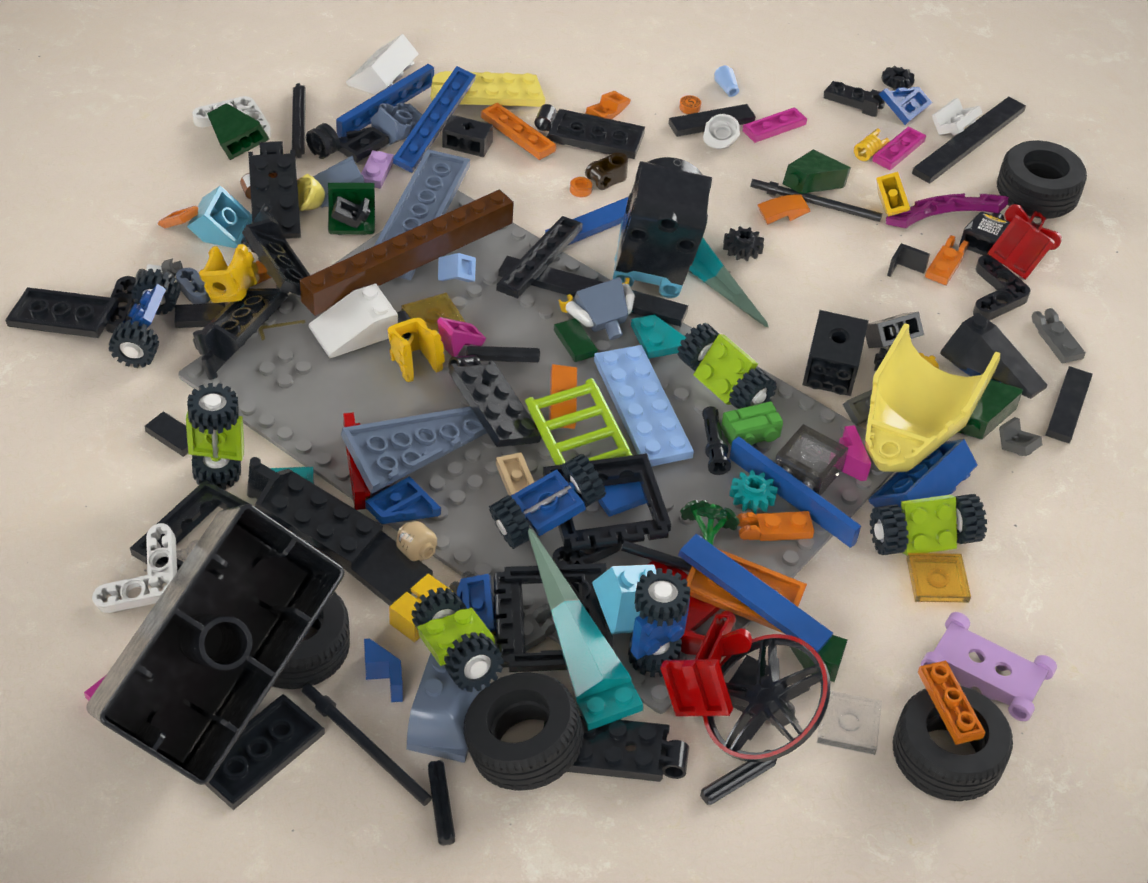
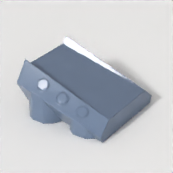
[370,103,422,145]
[313,156,365,208]

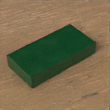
[554,318,598,362]

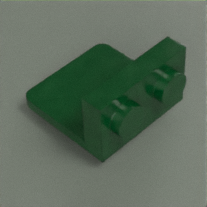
[328,183,375,235]

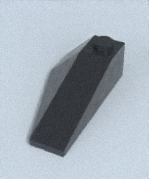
[940,313,1047,399]

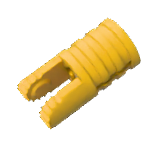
[854,128,890,161]

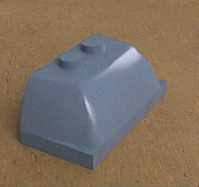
[407,653,491,763]

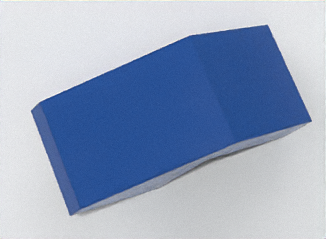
[364,638,403,703]

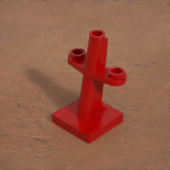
[987,204,1062,280]
[660,611,752,716]

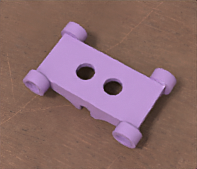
[921,612,1057,721]

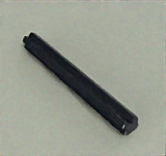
[292,83,306,158]

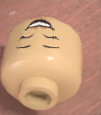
[396,521,437,561]

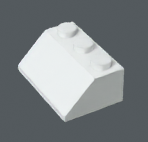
[346,34,418,95]

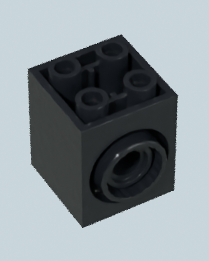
[802,310,869,396]

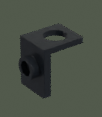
[887,243,930,277]

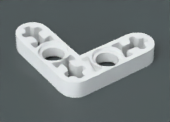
[192,96,271,139]
[92,523,177,613]

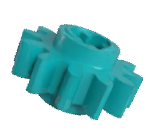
[729,470,778,514]

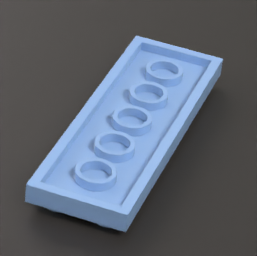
[594,345,694,467]

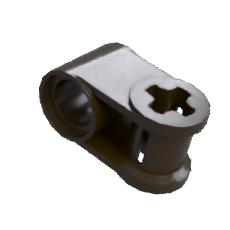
[585,152,628,190]

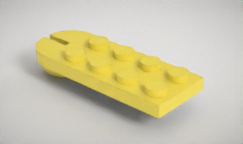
[430,71,546,107]

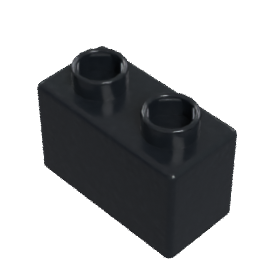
[87,504,344,785]

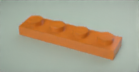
[481,103,556,160]

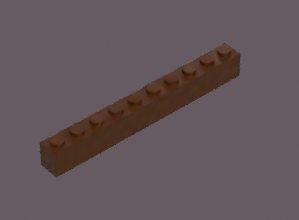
[300,189,514,316]

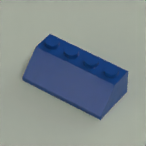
[868,439,978,507]

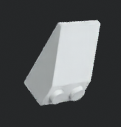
[309,284,398,358]

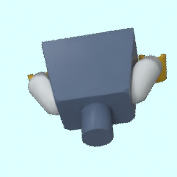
[558,277,635,340]

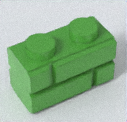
[721,401,783,446]

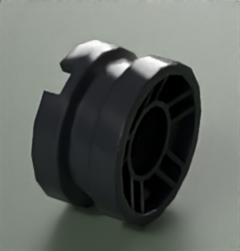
[306,123,340,159]

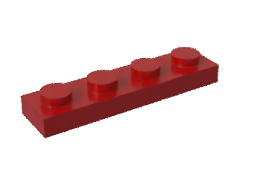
[343,412,370,510]

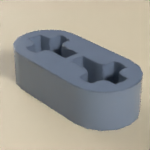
[176,268,211,304]

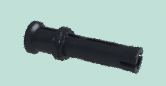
[702,406,731,475]

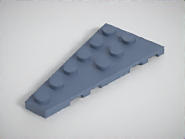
[341,407,487,494]

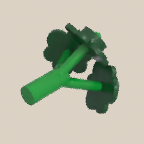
[680,500,740,545]

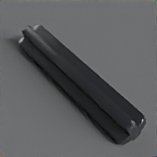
[466,346,540,363]
[700,750,777,805]
[428,760,455,846]

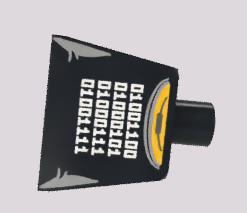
[959,212,1010,256]

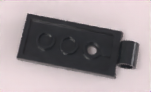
[534,104,645,159]
[248,141,301,239]
[448,355,542,447]
[543,716,689,782]

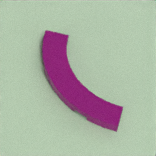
[886,193,1008,228]

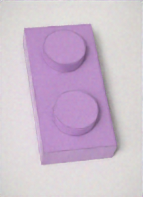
[361,150,394,189]

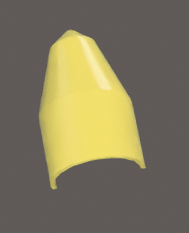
[865,323,1000,472]

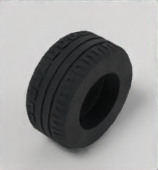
[997,140,1087,219]
[273,591,350,689]
[463,672,584,791]
[892,686,1013,801]

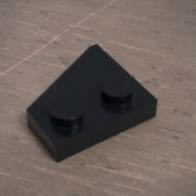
[338,127,389,163]

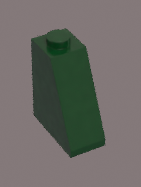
[207,103,270,160]
[782,149,851,194]
[957,375,1023,439]

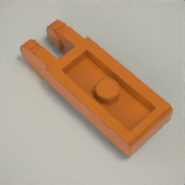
[925,235,969,286]
[736,511,814,541]

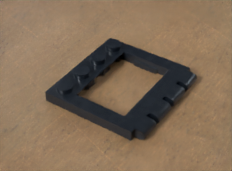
[543,453,671,552]
[130,480,255,572]
[493,563,614,672]

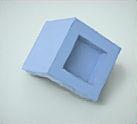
[438,253,476,282]

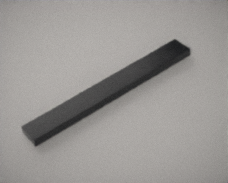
[912,96,1026,184]
[498,256,689,327]

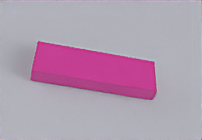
[742,107,807,143]
[872,126,926,170]

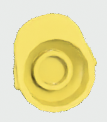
[297,174,325,211]

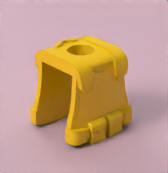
[199,244,260,303]
[387,318,445,382]

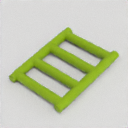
[525,378,632,465]

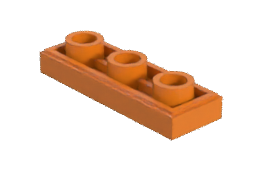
[549,364,577,429]
[917,660,985,745]

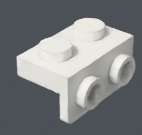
[932,98,982,135]

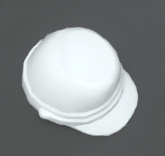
[703,114,740,149]

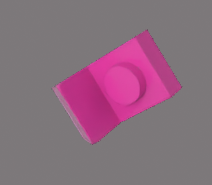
[437,317,486,357]
[829,425,871,481]

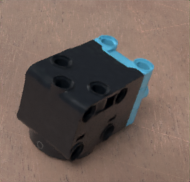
[613,157,712,298]

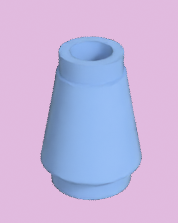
[714,65,739,97]

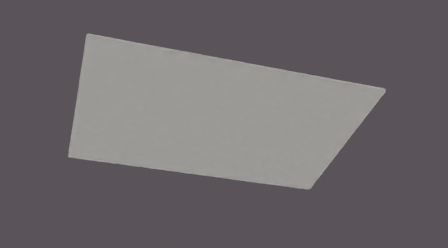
[179,190,894,714]

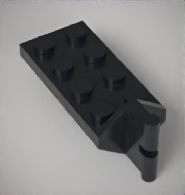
[241,203,310,298]
[193,288,289,380]
[247,457,383,569]

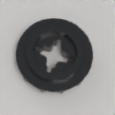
[881,66,915,89]

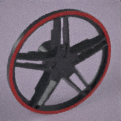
[703,634,830,762]

